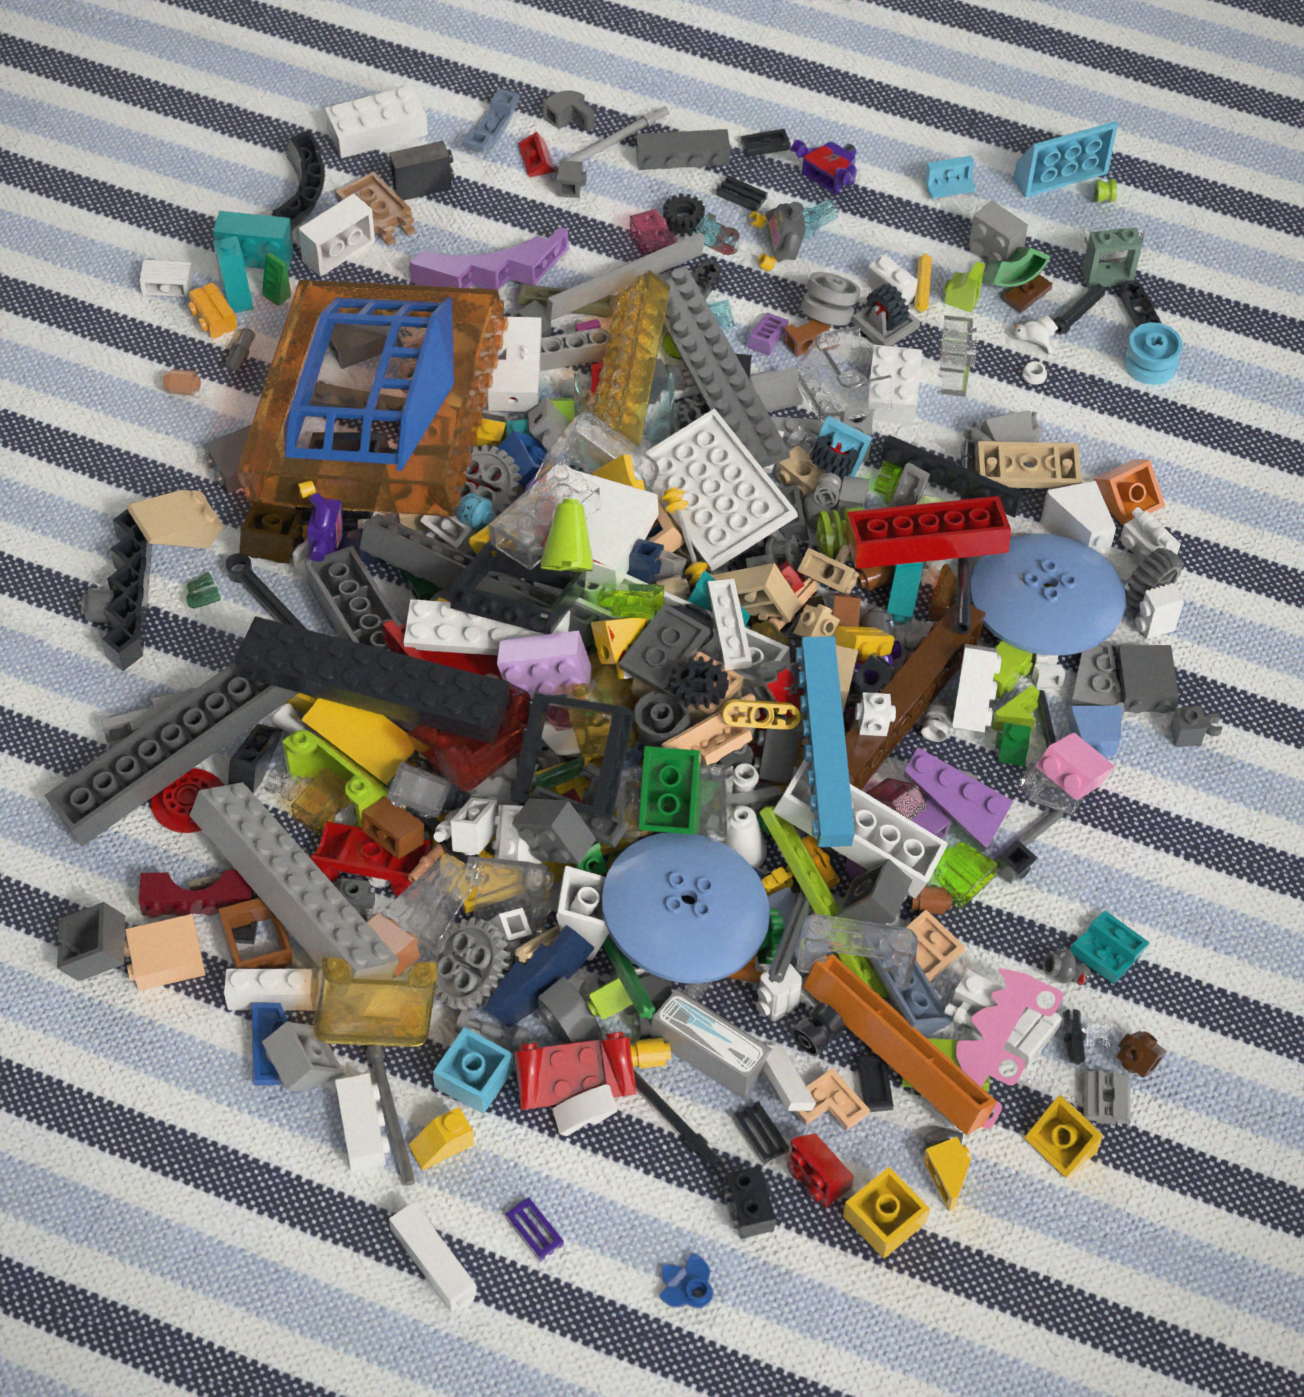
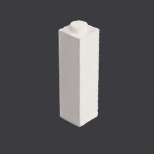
[389,1202,476,1312]

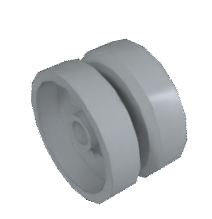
[801,272,860,325]

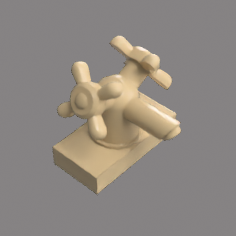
[797,544,859,594]

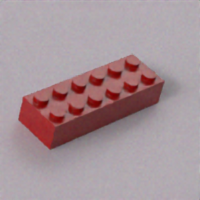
[846,496,1011,569]

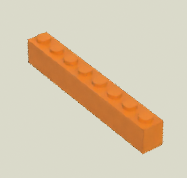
[803,954,997,1136]

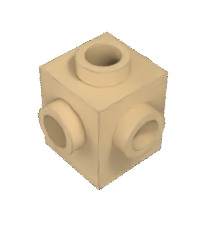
[793,604,840,638]

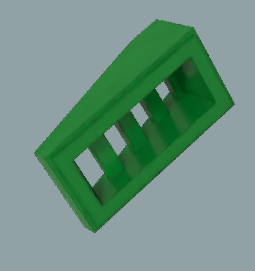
[262,252,291,306]

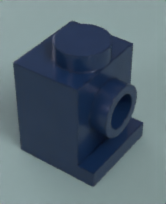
[630,539,664,584]

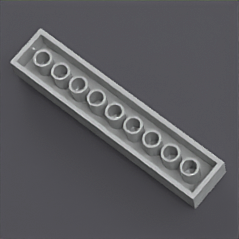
[190,782,400,997]

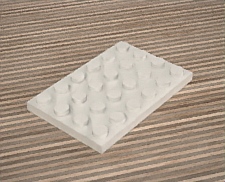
[632,408,798,571]

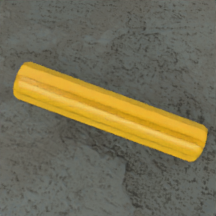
[914,254,932,313]

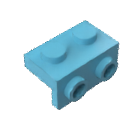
[925,156,975,199]

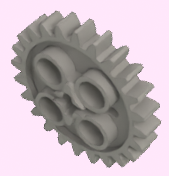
[442,444,523,520]
[428,918,510,1011]

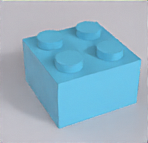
[433,1027,514,1114]

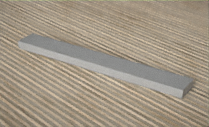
[546,232,705,321]

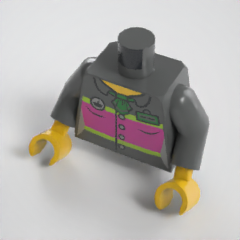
[749,202,806,271]

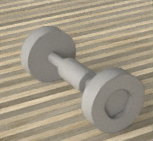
[455,1007,530,1055]

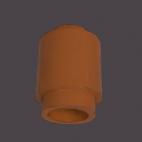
[856,565,895,592]
[911,886,952,915]

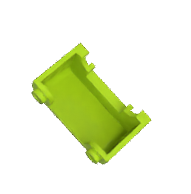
[282,730,396,828]

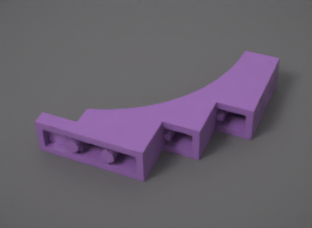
[409,227,569,297]

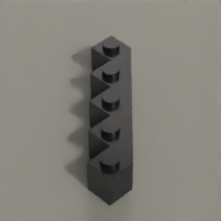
[101,509,153,671]

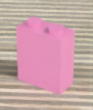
[1035,732,1115,801]

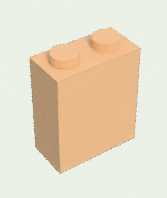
[124,914,206,991]

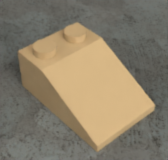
[127,490,224,549]

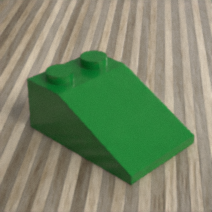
[639,746,701,835]

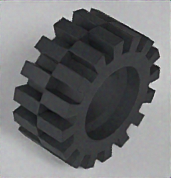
[663,193,705,237]

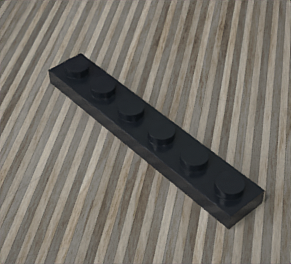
[881,435,1023,518]

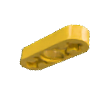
[720,699,801,729]

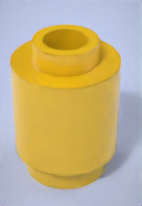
[631,1037,671,1069]

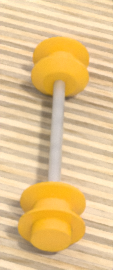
[660,487,712,586]

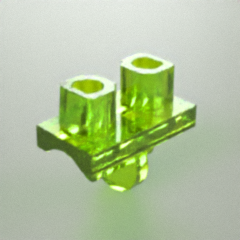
[874,461,903,503]

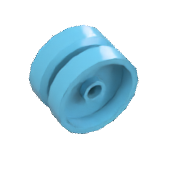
[1124,322,1182,385]

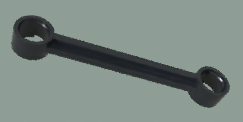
[225,553,308,630]

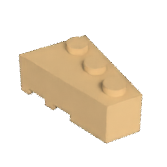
[711,563,799,622]

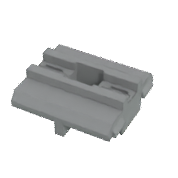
[1083,1070,1130,1125]

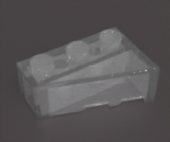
[380,853,480,947]

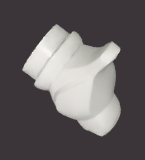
[1015,315,1058,354]

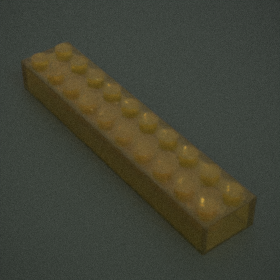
[584,270,670,467]

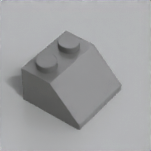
[262,1022,344,1092]

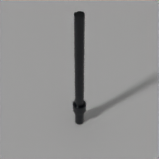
[634,1070,722,1168]

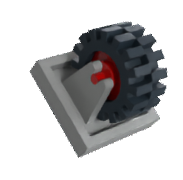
[852,284,920,346]

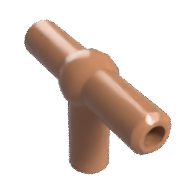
[408,844,445,888]

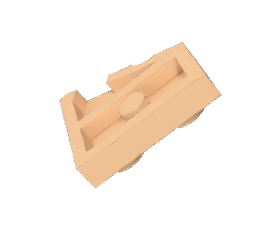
[906,910,965,982]

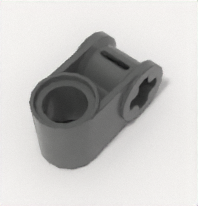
[765,538,803,572]

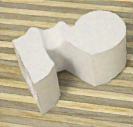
[1031,653,1066,687]

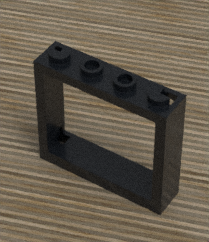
[450,541,586,634]
[510,693,635,821]

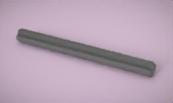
[768,888,811,983]

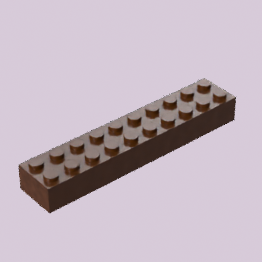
[845,601,986,790]

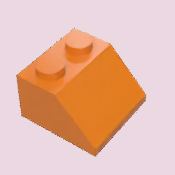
[1094,459,1165,526]

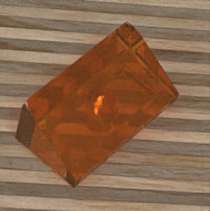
[928,564,957,621]

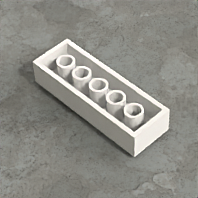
[773,759,948,898]

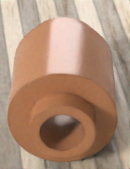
[163,369,201,396]

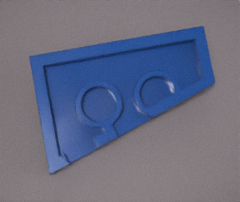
[251,1003,288,1086]

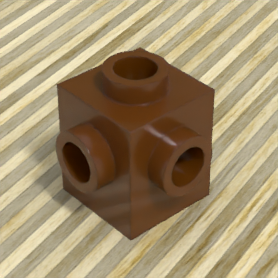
[1116,1031,1167,1078]

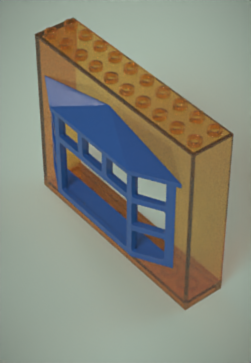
[236,280,508,517]

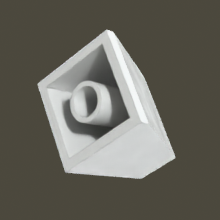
[1041,481,1116,559]
[556,866,609,961]

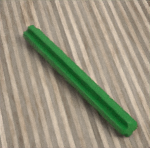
[602,934,655,1019]

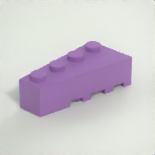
[903,748,1014,853]

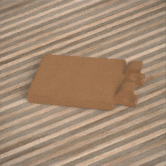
[335,172,416,246]

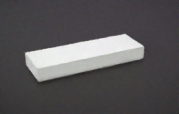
[762,1045,816,1111]

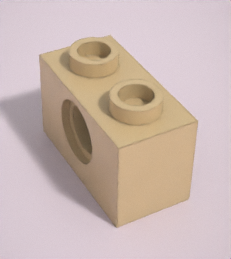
[775,445,831,499]

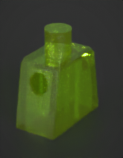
[598,584,664,619]
[934,842,997,909]

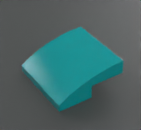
[1070,910,1150,984]

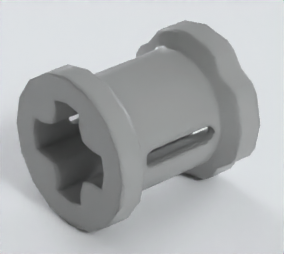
[559,378,592,409]

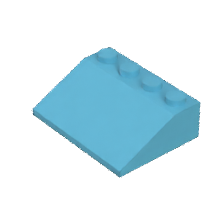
[1013,121,1118,198]

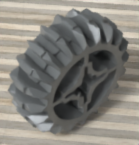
[1124,547,1183,612]

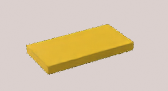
[302,698,420,787]

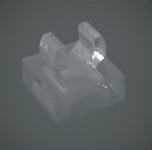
[1081,1022,1115,1050]

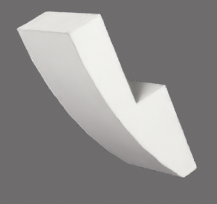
[552,1085,617,1136]

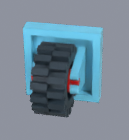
[810,416,873,479]

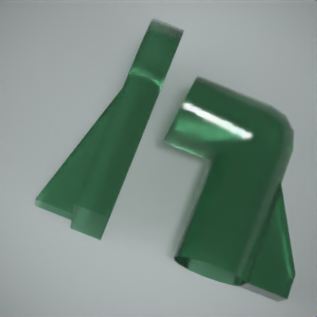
[186,572,221,609]

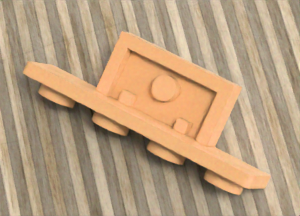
[661,694,760,766]

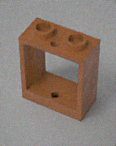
[219,898,292,969]

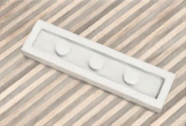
[708,579,752,671]

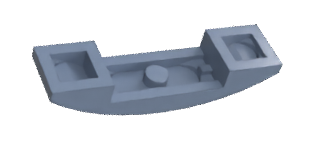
[462,89,520,152]

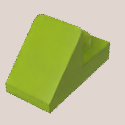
[991,685,1040,733]

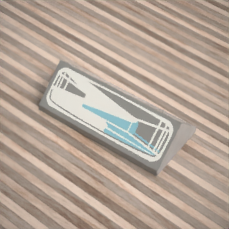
[650,989,772,1099]

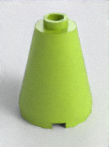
[541,498,594,572]

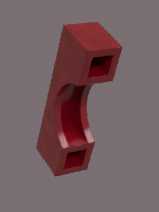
[139,870,255,918]

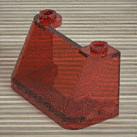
[407,672,532,792]

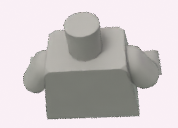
[964,410,1042,466]

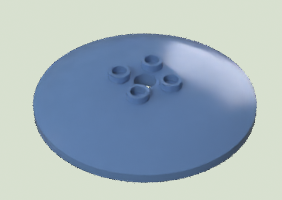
[970,534,1126,656]
[601,832,770,983]

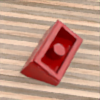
[518,131,555,177]

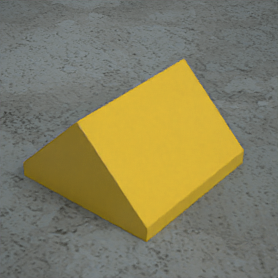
[1024,1095,1103,1178]

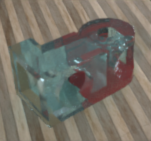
[696,212,740,255]

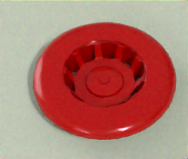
[151,768,224,833]

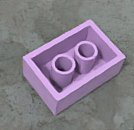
[497,631,591,700]

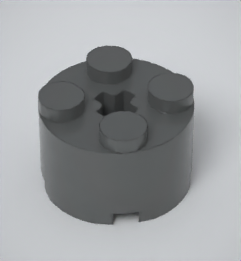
[635,690,692,747]

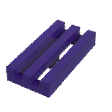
[505,1197,564,1262]

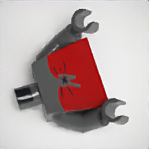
[749,661,806,741]

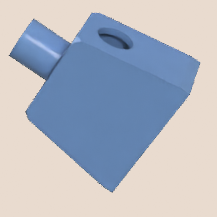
[1068,706,1122,760]

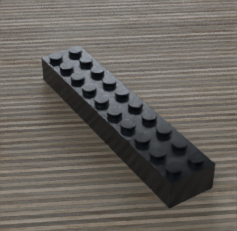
[234,616,512,744]

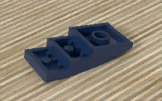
[483,925,595,1028]

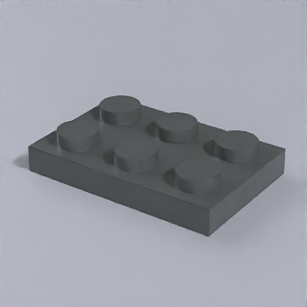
[619,603,710,693]

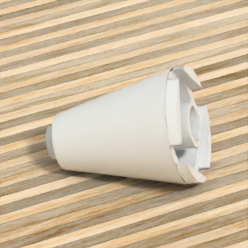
[715,806,767,869]

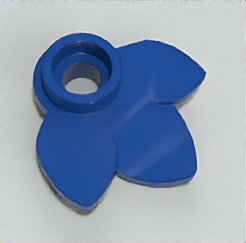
[659,1253,713,1308]

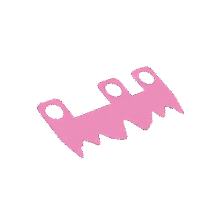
[956,969,1063,1129]

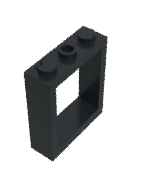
[293,432,390,520]

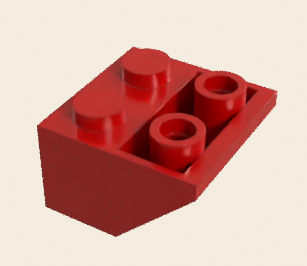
[787,1133,854,1208]

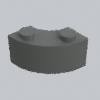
[538,976,603,1045]

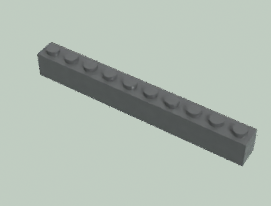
[360,514,599,648]

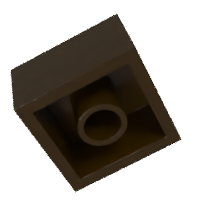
[239,501,304,564]

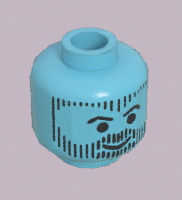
[455,493,494,530]

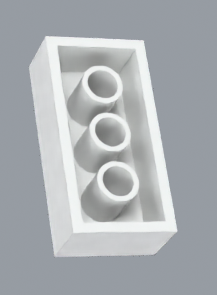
[325,85,428,158]

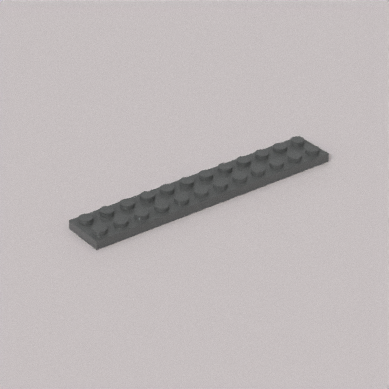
[642,266,790,468]

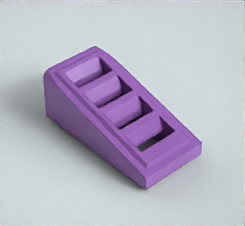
[747,312,789,356]

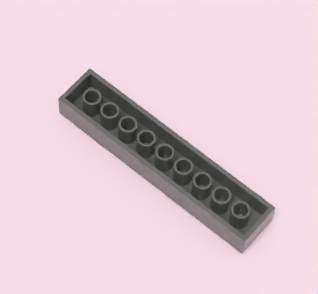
[44,662,298,847]

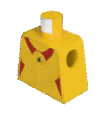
[591,616,649,679]

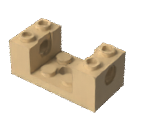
[974,441,1082,489]

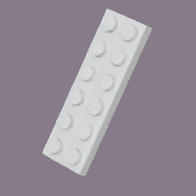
[404,599,570,655]

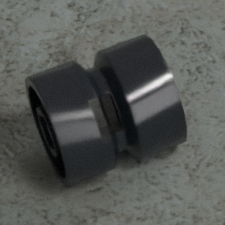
[791,1002,845,1056]

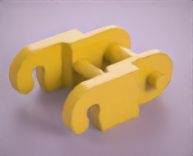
[762,865,794,897]

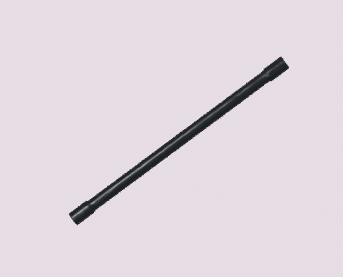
[954,441,976,634]

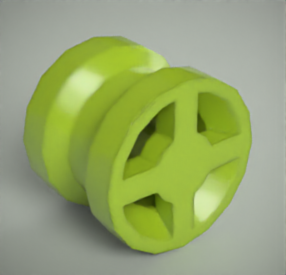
[1094,179,1117,203]

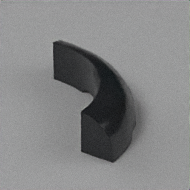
[272,131,325,230]

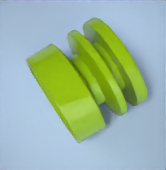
[816,507,864,561]

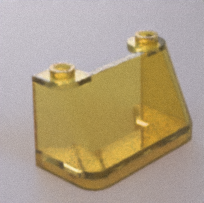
[566,652,640,758]
[314,957,438,1047]

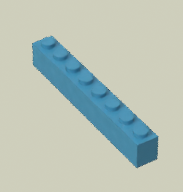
[796,636,855,847]

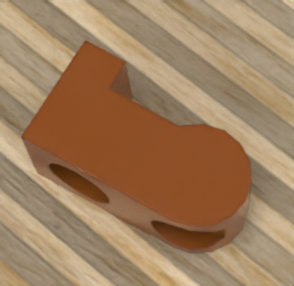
[783,318,830,357]

